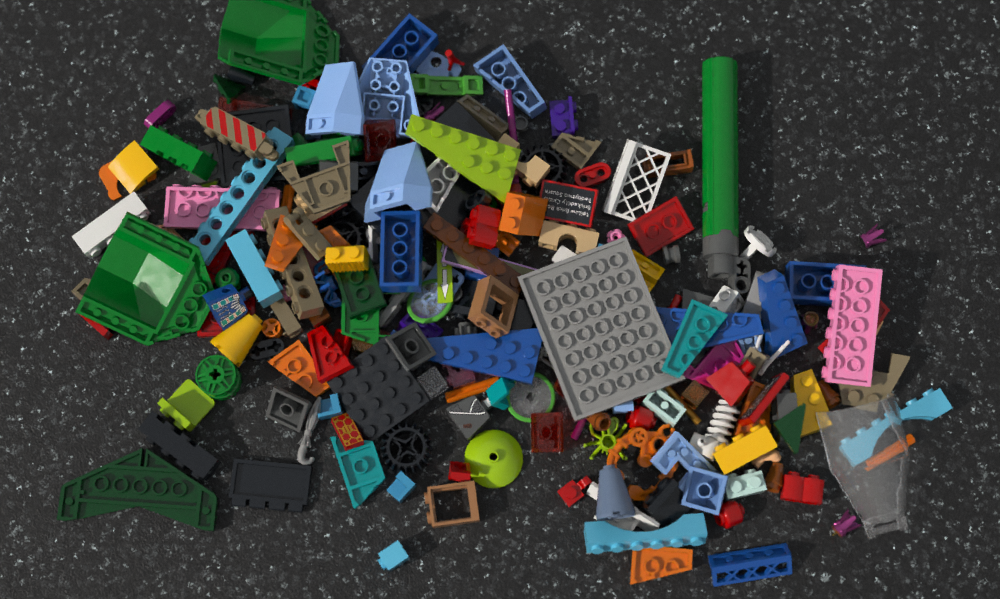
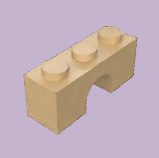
[498,133,550,189]
[538,219,600,254]

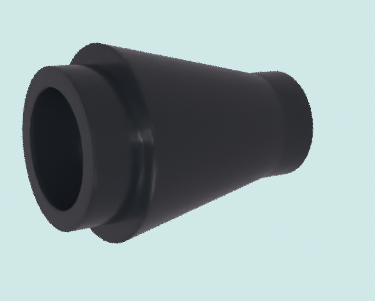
[227,66,256,85]

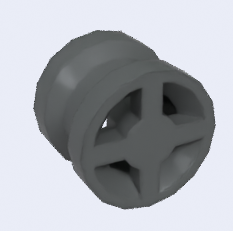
[662,245,681,265]

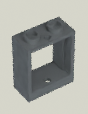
[771,390,801,446]

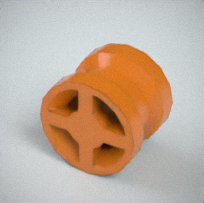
[262,318,283,339]

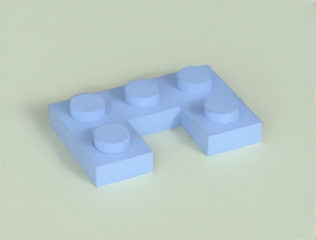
[650,431,716,493]

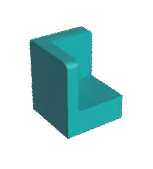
[486,377,515,410]

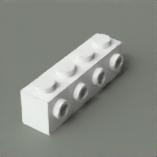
[72,192,151,259]

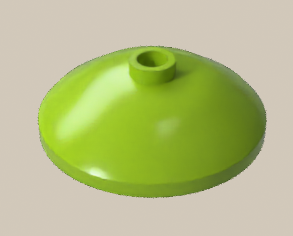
[464,430,523,488]

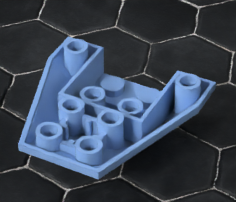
[359,57,420,139]
[305,61,364,140]
[364,142,433,223]

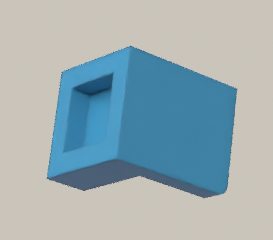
[292,86,316,110]
[318,393,343,420]
[387,471,416,503]

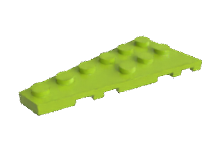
[405,114,521,205]

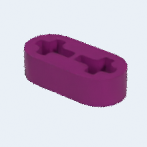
[144,100,176,129]

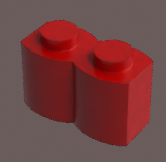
[467,204,501,250]
[780,472,824,505]

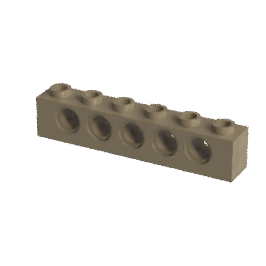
[261,206,324,320]

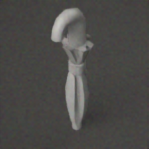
[297,397,322,466]

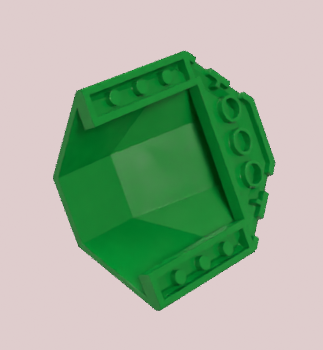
[218,0,340,86]
[75,211,214,346]

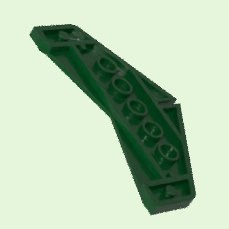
[57,448,218,532]

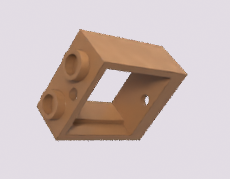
[468,275,519,338]
[424,481,480,528]

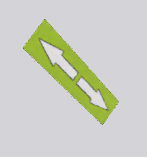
[437,240,453,303]

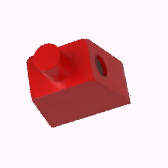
[706,359,756,407]

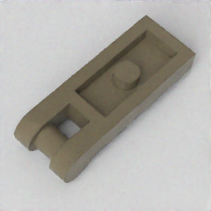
[283,207,332,261]

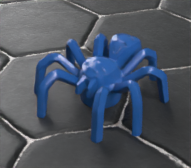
[314,259,342,308]

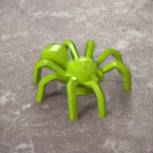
[583,417,628,460]

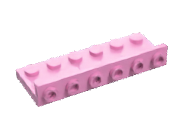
[163,184,282,231]
[821,265,883,387]

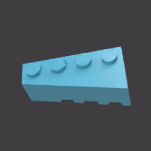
[225,229,284,309]

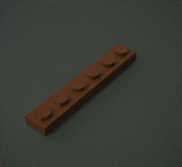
[422,212,522,294]

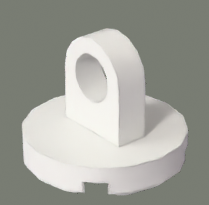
[739,225,777,260]

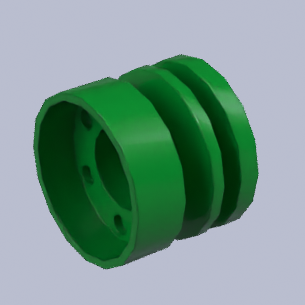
[195,355,242,401]

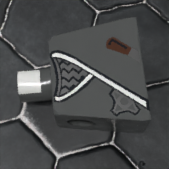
[446,395,493,442]

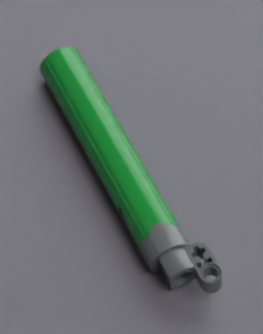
[702,56,751,296]

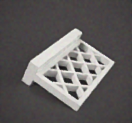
[602,139,671,221]

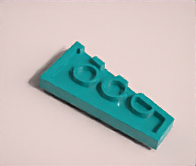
[661,299,728,379]

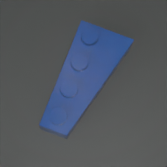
[757,269,808,358]

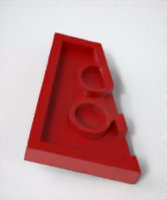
[307,325,355,384]

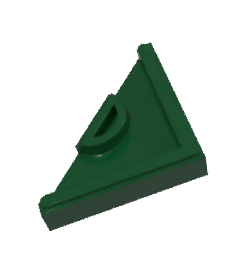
[213,74,246,104]
[773,403,806,455]

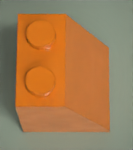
[499,191,549,236]

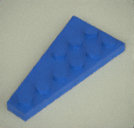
[656,307,764,349]
[426,328,542,385]

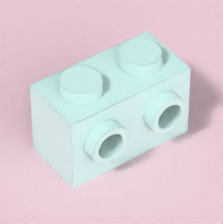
[641,389,687,428]
[724,468,767,502]

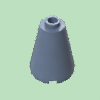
[596,465,636,521]

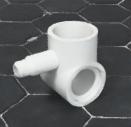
[689,432,721,462]

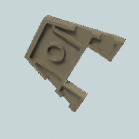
[277,140,351,215]
[838,353,910,411]

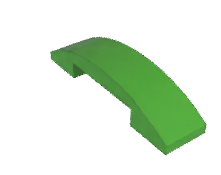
[410,74,483,96]

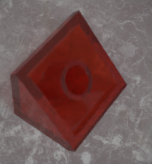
[363,119,397,163]
[531,412,564,453]

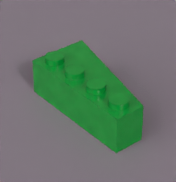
[140,125,218,182]

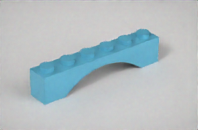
[836,388,953,469]
[584,513,708,554]

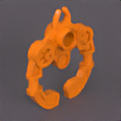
[606,423,678,501]

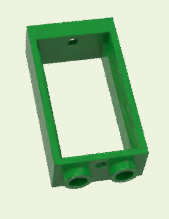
[284,135,364,167]

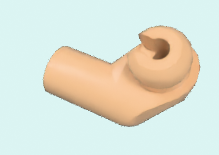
[751,449,781,469]

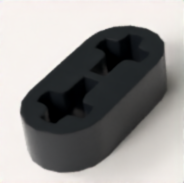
[248,338,286,361]

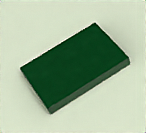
[334,255,387,320]

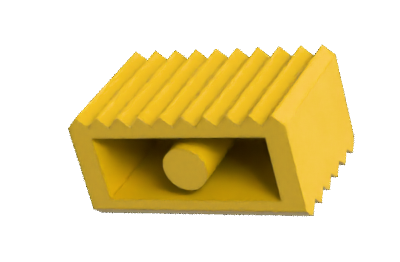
[325,245,369,273]

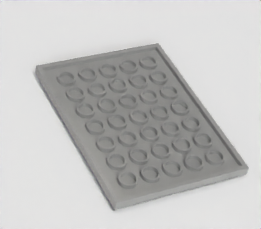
[518,237,685,422]

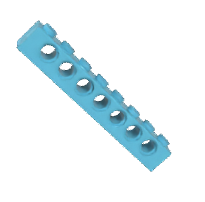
[189,127,295,266]

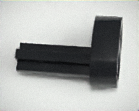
[465,189,502,218]

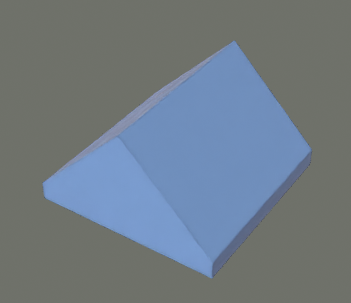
[681,466,729,515]

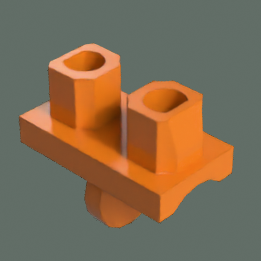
[495,227,520,257]

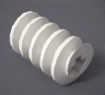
[704,400,741,443]

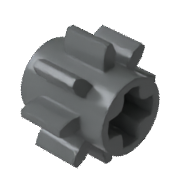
[454,322,477,336]

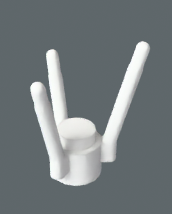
[755,330,790,376]

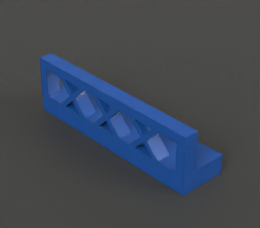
[708,543,792,587]

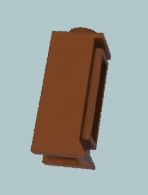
[642,149,694,178]

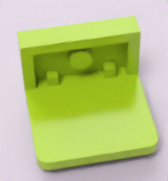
[157,379,215,432]

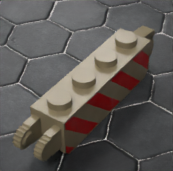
[194,107,279,161]

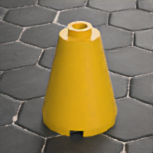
[210,314,263,368]

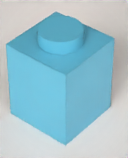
[378,540,410,572]

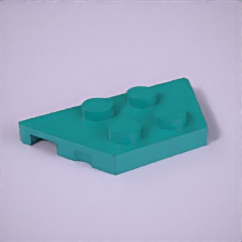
[330,436,386,509]

